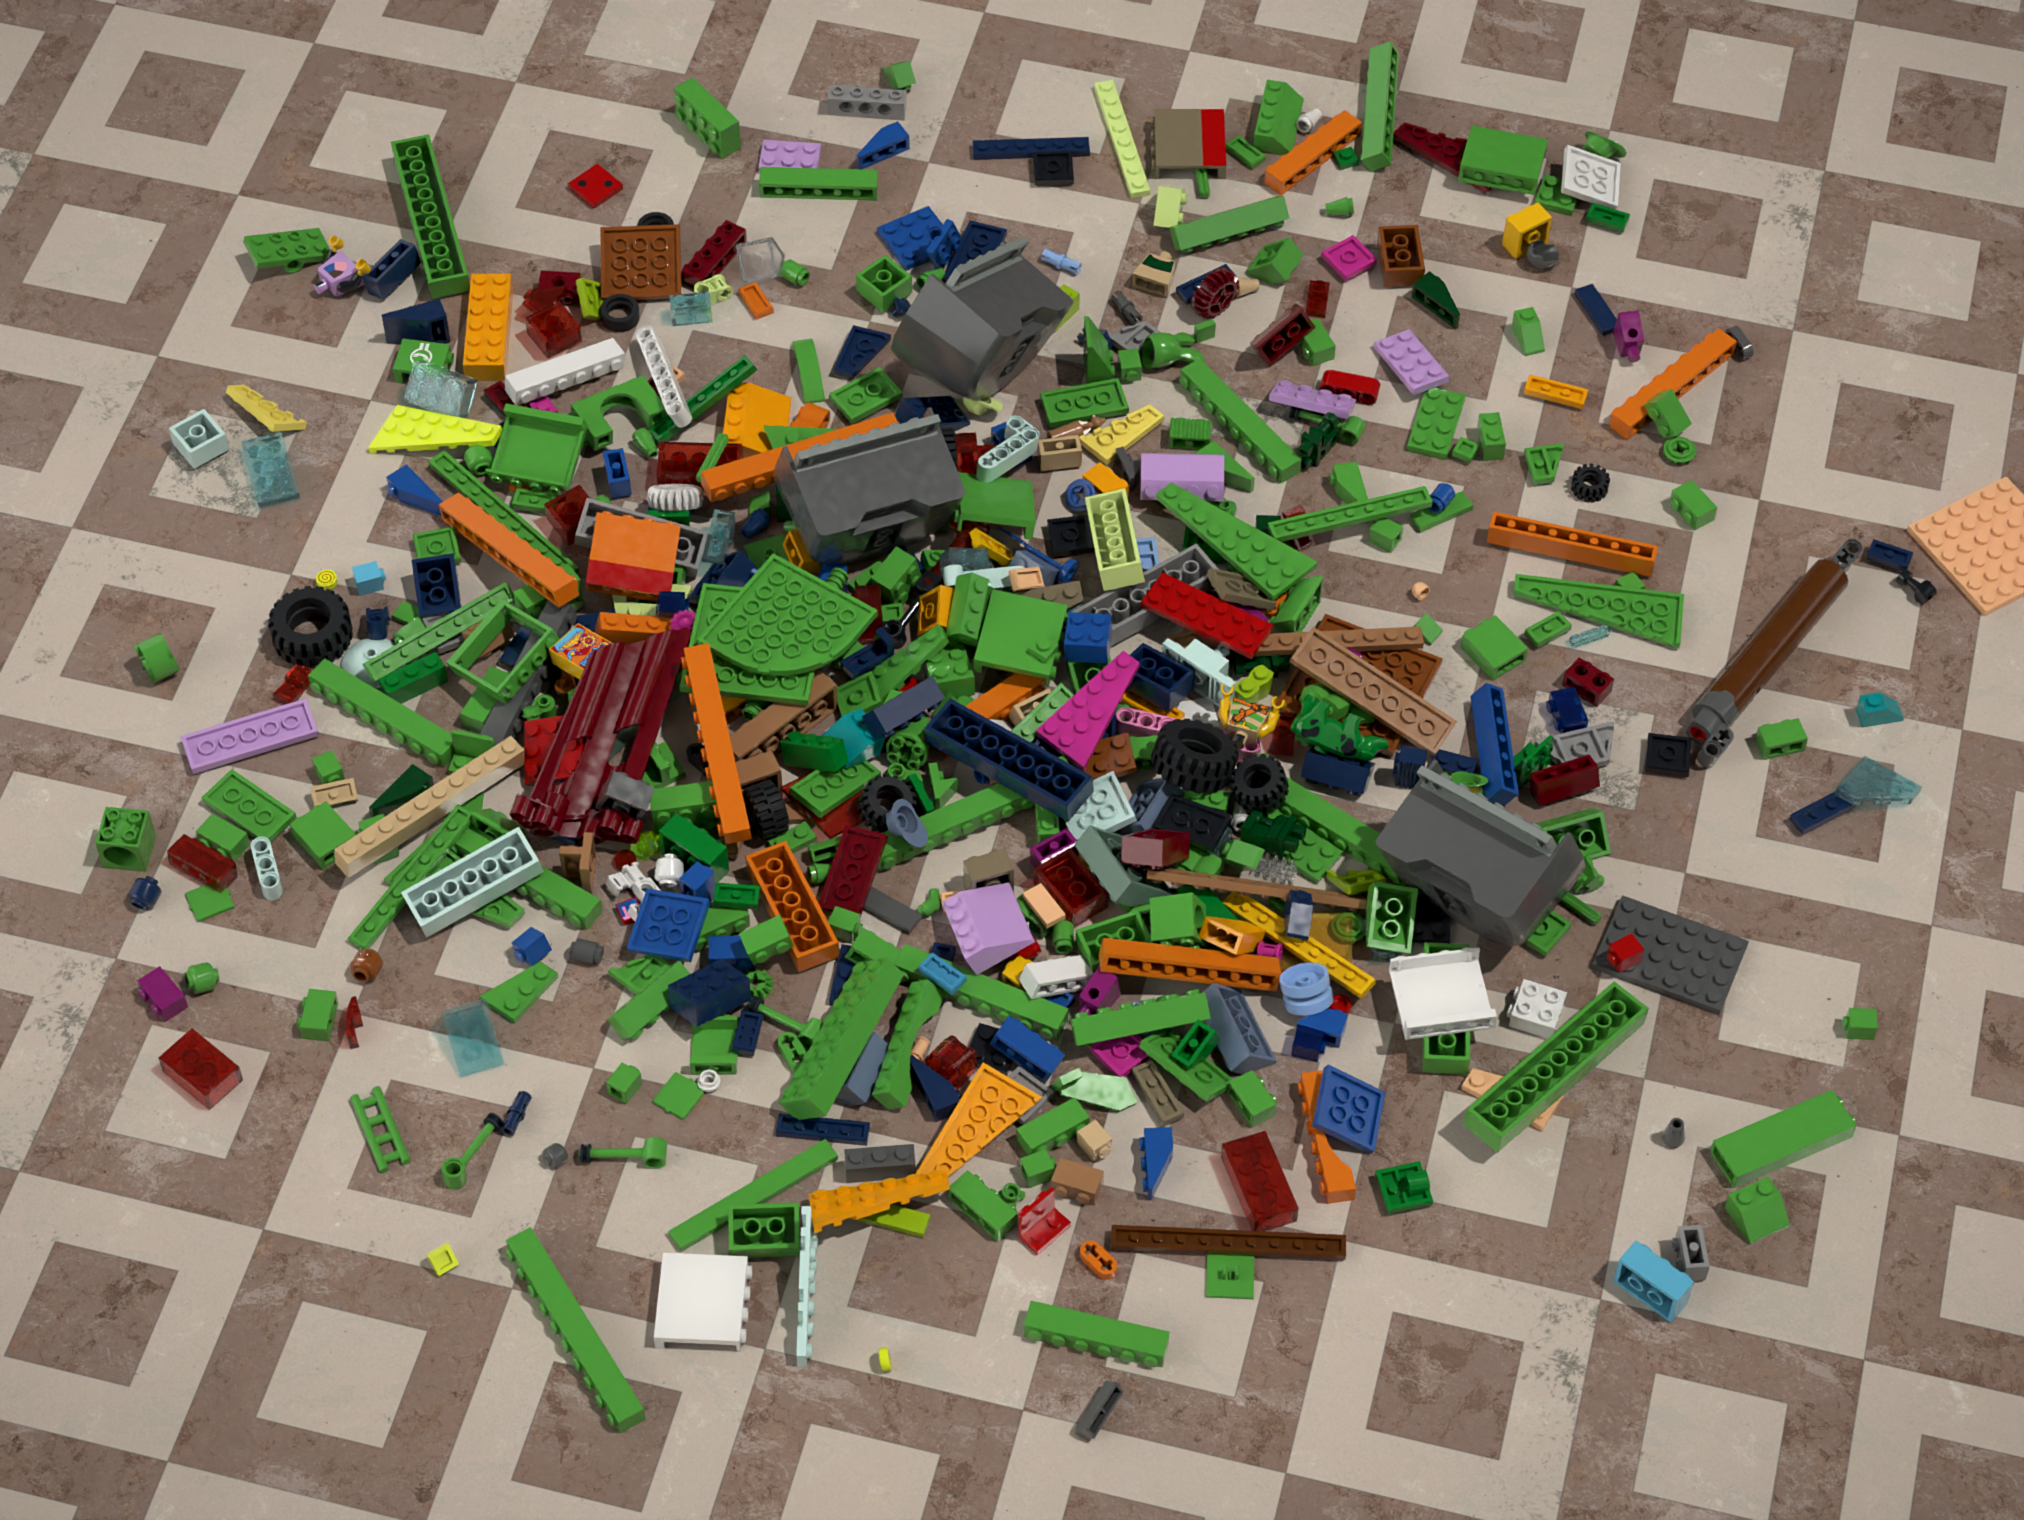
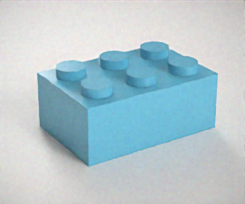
[1613,1241,1694,1323]

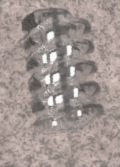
[1249,852,1298,886]

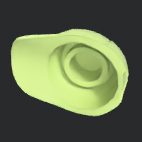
[963,397,1003,415]

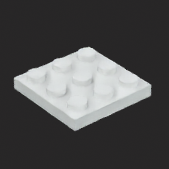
[1561,145,1621,210]

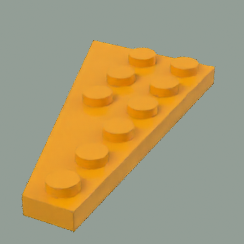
[916,1063,1042,1178]
[809,1170,950,1234]

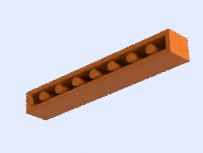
[1609,328,1737,440]
[1487,511,1658,577]
[1098,938,1282,992]

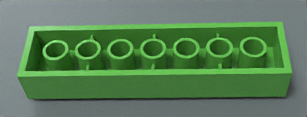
[779,957,904,1120]

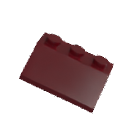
[1250,303,1315,367]

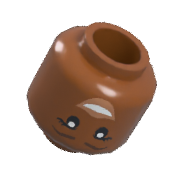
[350,949,383,982]

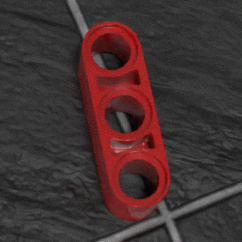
[1319,370,1381,405]

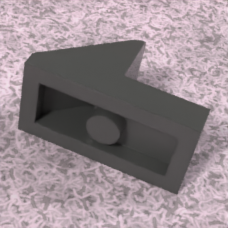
[1115,446,1141,492]

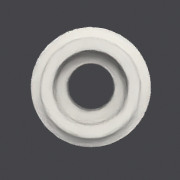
[698,1070,720,1092]

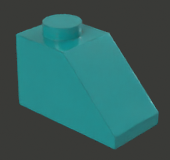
[1855,692,1904,728]

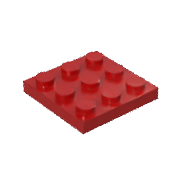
[524,715,586,786]

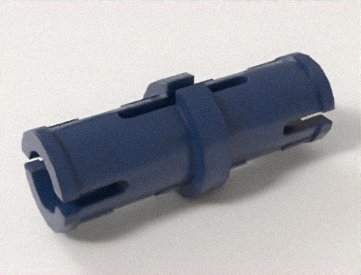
[501,1091,532,1136]

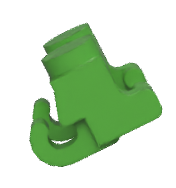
[1573,849,1604,894]

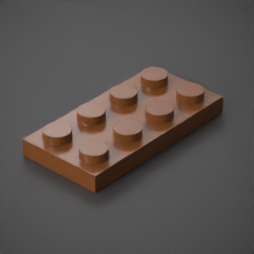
[1053,732,1138,780]

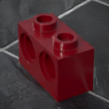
[1562,657,1614,707]

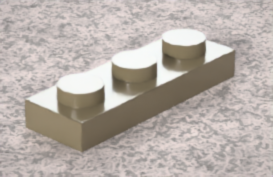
[1132,1060,1184,1126]

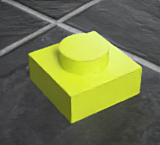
[426,1243,459,1276]

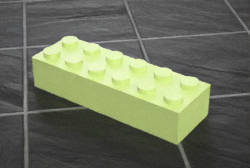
[1085,489,1145,591]

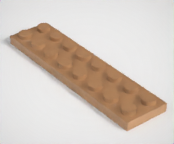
[1289,627,1457,756]

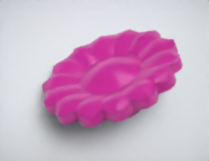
[670,610,696,632]

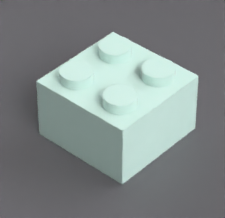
[169,409,229,469]

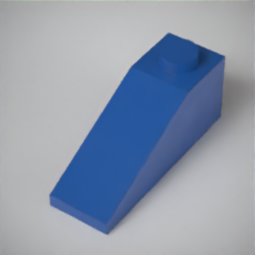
[857,121,910,170]
[386,464,443,516]

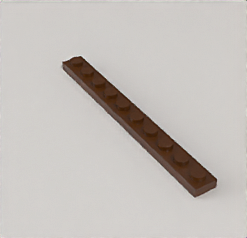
[1111,1225,1346,1260]

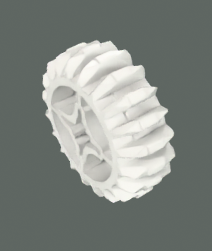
[647,484,703,511]

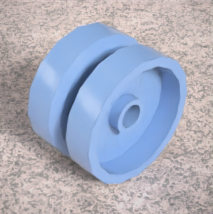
[1279,963,1333,1016]

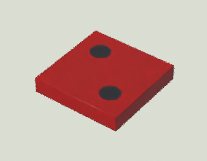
[568,163,623,209]

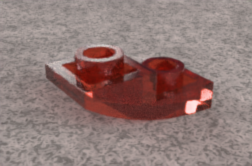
[1306,280,1330,318]

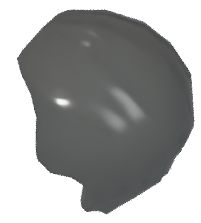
[1526,239,1559,269]

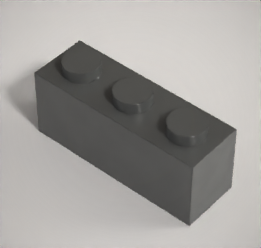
[844,1144,916,1183]

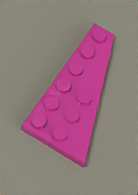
[1036,650,1139,771]

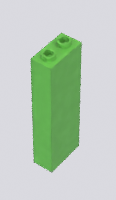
[1710,1090,1856,1188]

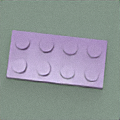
[1374,329,1449,395]
[1269,380,1356,419]

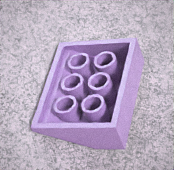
[942,883,1035,975]

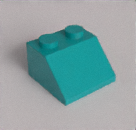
[822,708,885,769]

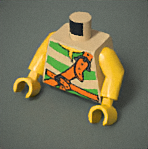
[1219,683,1286,749]

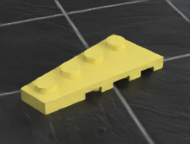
[226,385,307,433]

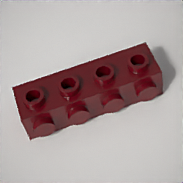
[682,220,747,289]

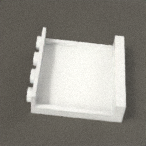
[654,1253,753,1352]

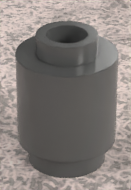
[569,938,604,965]

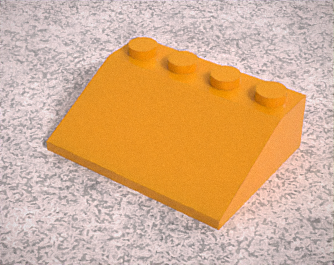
[722,382,791,461]

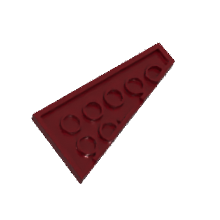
[1393,122,1492,194]

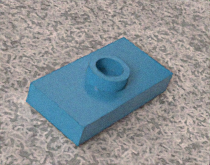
[918,953,967,996]

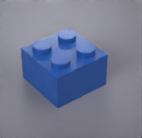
[1064,612,1112,663]

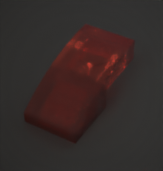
[273,664,313,705]
[346,996,363,1049]

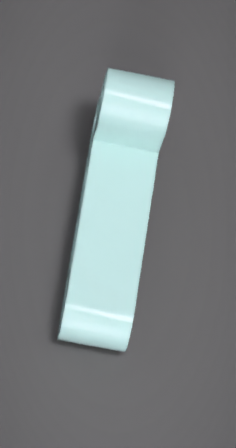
[976,415,1040,483]
[943,565,1025,593]

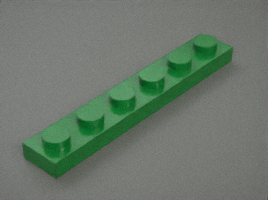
[649,355,757,445]

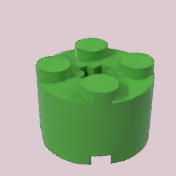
[134,633,180,684]

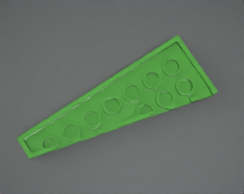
[1156,482,1318,601]
[1513,574,1684,648]

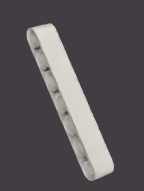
[636,326,692,428]

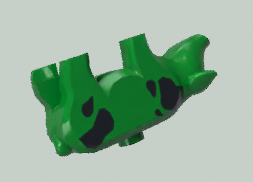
[1290,694,1389,761]

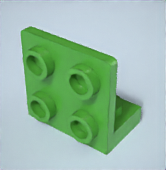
[448,730,495,775]

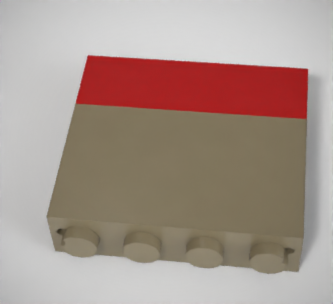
[1150,109,1226,179]

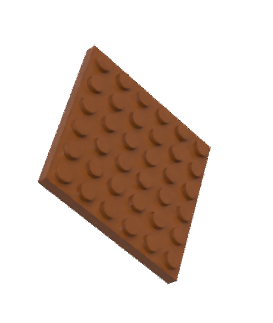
[1276,614,1443,757]

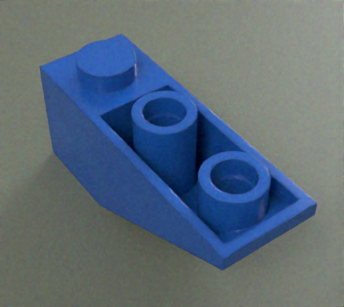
[1139,1127,1173,1200]

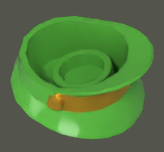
[1451,771,1488,795]

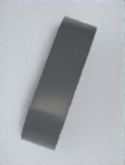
[1725,326,1753,360]

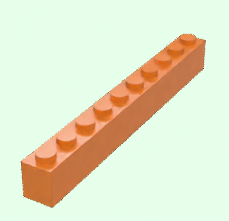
[701,412,899,502]
[438,492,579,608]
[681,643,752,844]

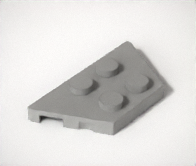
[1534,721,1614,767]

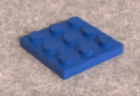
[877,206,957,271]
[627,888,711,962]
[1312,1064,1386,1154]

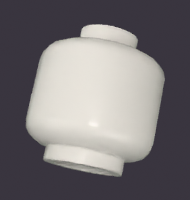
[654,854,684,888]

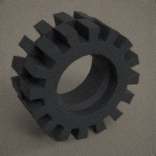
[1571,463,1610,503]

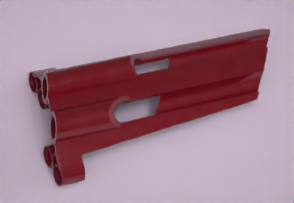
[510,627,692,844]

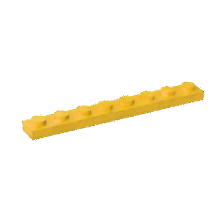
[1222,891,1376,999]

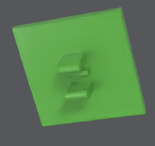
[1206,1254,1254,1300]

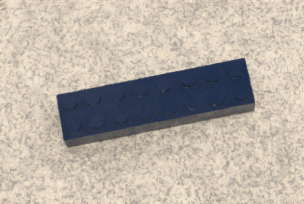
[925,698,1094,822]

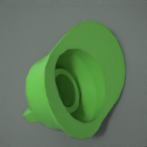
[1582,131,1627,159]

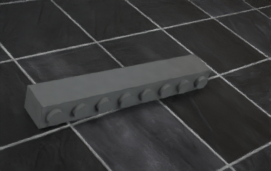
[479,600,577,746]

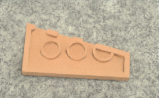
[1461,1068,1564,1131]

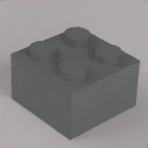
[595,771,655,820]

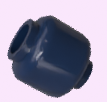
[128,876,162,910]

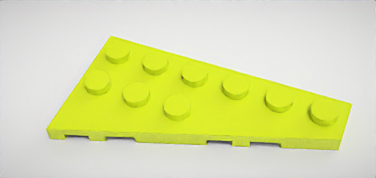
[368,405,503,454]

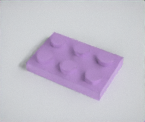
[758,139,821,173]

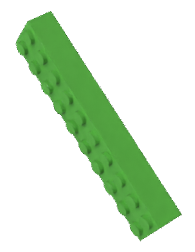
[391,134,470,299]
[1463,981,1649,1153]

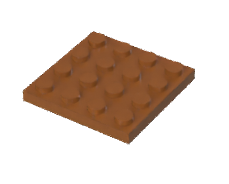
[600,224,682,301]

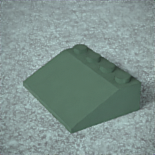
[1074,825,1174,907]

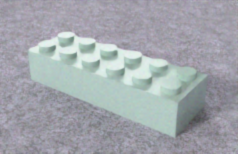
[401,827,544,938]

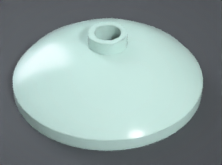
[341,638,406,690]

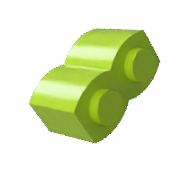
[1234,665,1274,703]

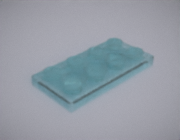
[241,432,300,508]

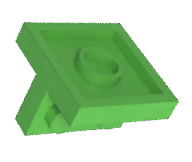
[642,742,686,789]

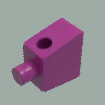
[1613,310,1644,362]
[1078,966,1121,1015]

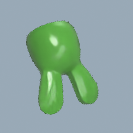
[1142,332,1205,369]

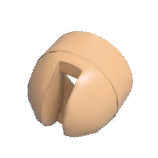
[1412,582,1430,601]

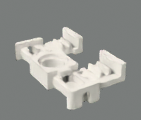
[605,862,661,922]

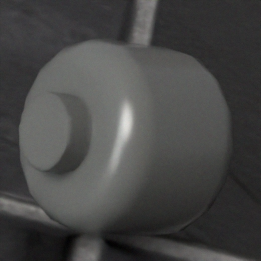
[542,1143,568,1169]

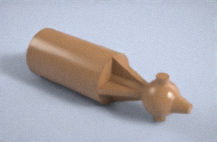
[1047,415,1106,439]

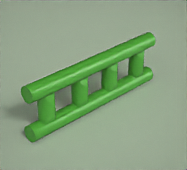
[350,1086,411,1173]

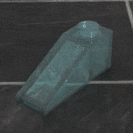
[702,509,736,565]

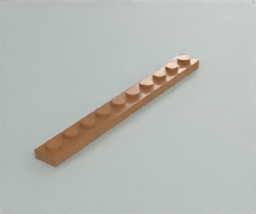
[1145,865,1367,911]

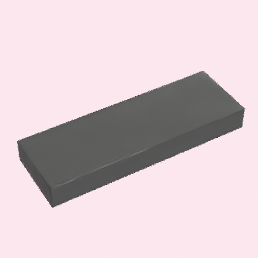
[864,886,922,934]

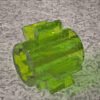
[634,830,661,857]

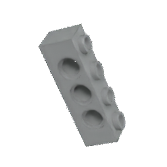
[827,85,907,121]

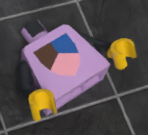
[313,235,371,296]

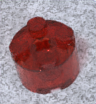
[925,1035,978,1090]

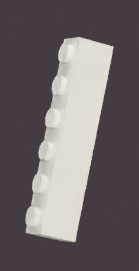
[505,338,625,405]

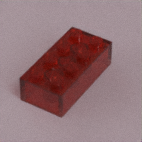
[656,442,743,490]
[1221,1131,1299,1231]

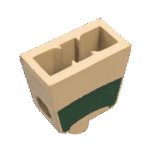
[1132,251,1175,298]

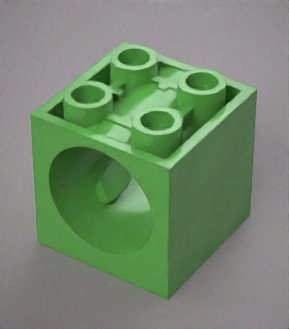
[95,807,156,872]
[1150,892,1208,949]

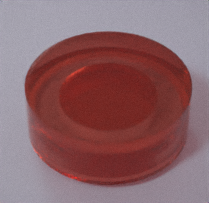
[614,849,637,871]

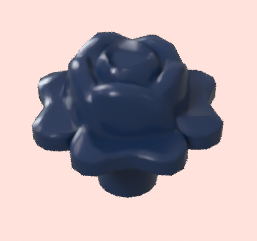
[891,297,911,317]

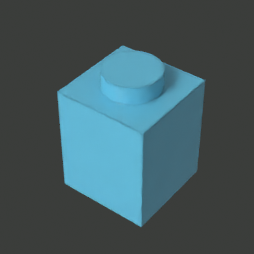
[352,561,386,596]

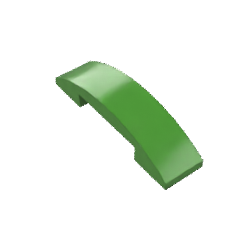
[792,338,825,404]

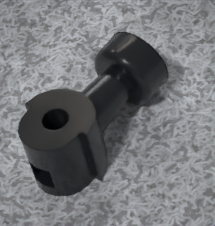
[1896,568,1937,604]

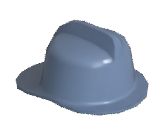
[886,799,928,848]

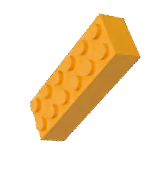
[463,274,514,381]

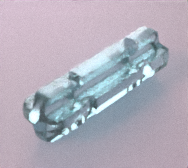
[1569,625,1610,648]

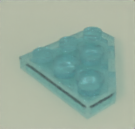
[1834,756,1922,805]

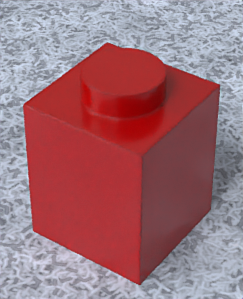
[1607,933,1645,973]

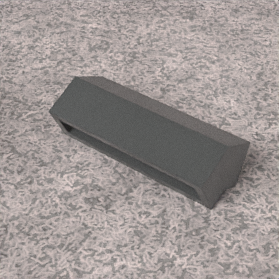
[1076,1381,1124,1441]

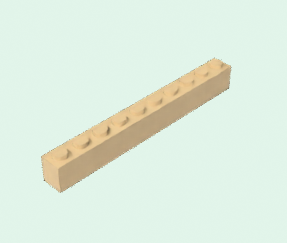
[334,736,525,878]

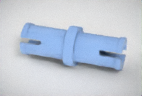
[1041,249,1082,275]

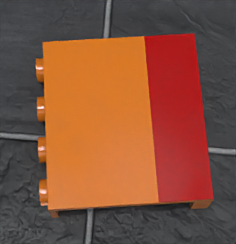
[585,511,681,604]

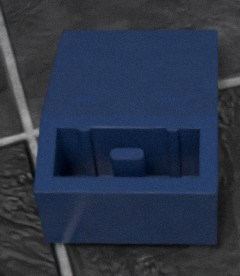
[381,298,451,345]
[895,396,971,431]

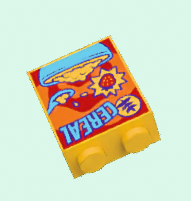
[549,623,612,680]

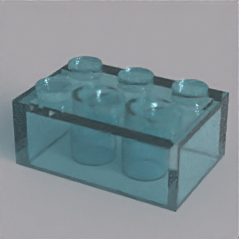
[403,361,477,419]

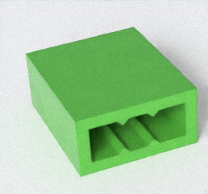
[1461,615,1528,681]
[290,801,356,870]

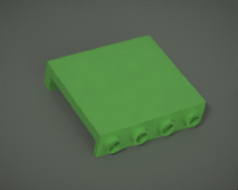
[1458,126,1548,195]
[486,403,588,494]
[954,472,1036,540]
[973,590,1068,687]

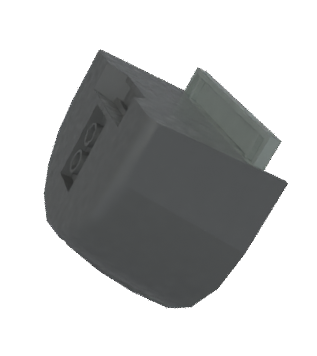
[891,236,1074,401]
[774,407,965,565]
[1376,759,1586,947]

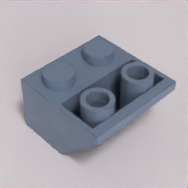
[1009,550,1060,587]

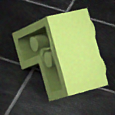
[1153,185,1188,228]

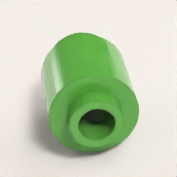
[780,259,810,286]
[533,695,557,719]
[1052,919,1075,954]

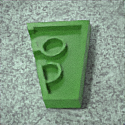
[479,961,558,1024]

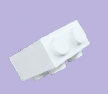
[1507,979,1567,1039]

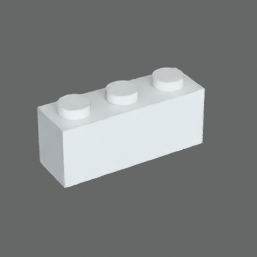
[1019,955,1094,999]

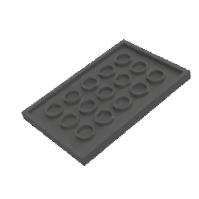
[1592,895,1749,1015]

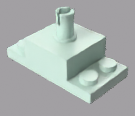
[1162,638,1236,707]

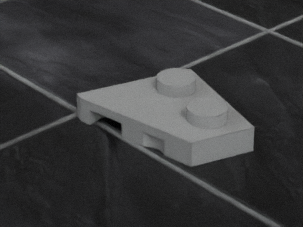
[1108,321,1160,354]

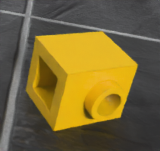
[1002,955,1032,991]

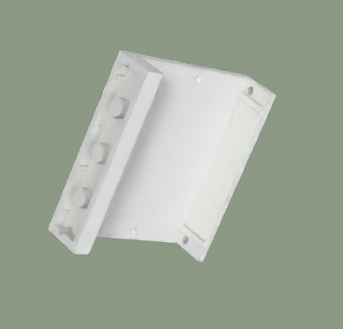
[1389,947,1497,1040]

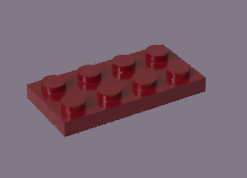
[819,825,888,918]

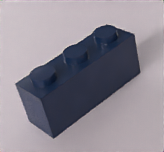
[362,239,421,300]

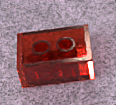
[1033,848,1109,928]
[158,1028,243,1110]

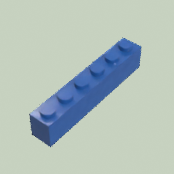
[1470,683,1519,807]

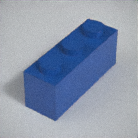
[990,1015,1065,1083]

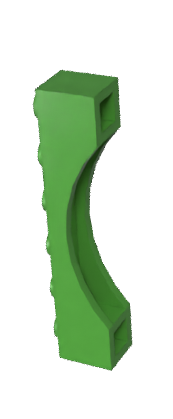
[872,979,944,1110]

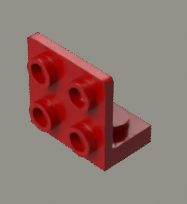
[1018,1187,1071,1255]

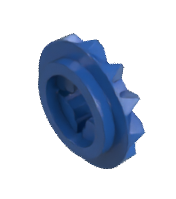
[1065,479,1097,512]

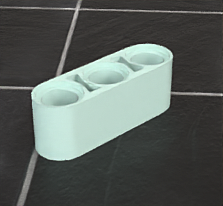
[251,837,283,900]

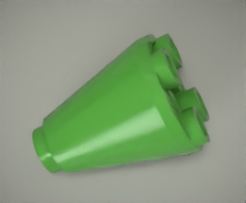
[886,715,930,771]

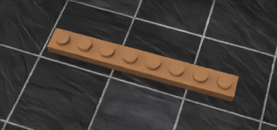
[1255,626,1424,656]

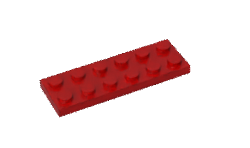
[1141,572,1273,660]

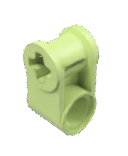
[694,274,733,308]

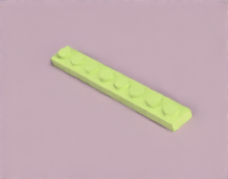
[1094,80,1150,199]

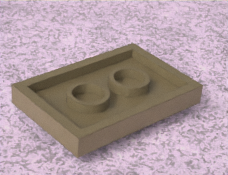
[1206,568,1277,610]

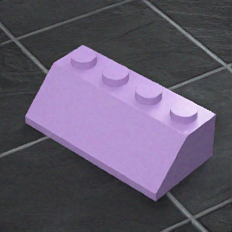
[1140,453,1224,502]

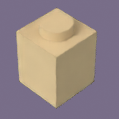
[1077,1119,1112,1162]

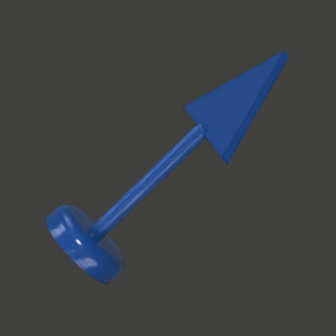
[998,527,1079,584]

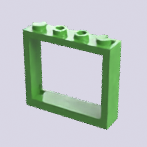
[446,599,560,705]

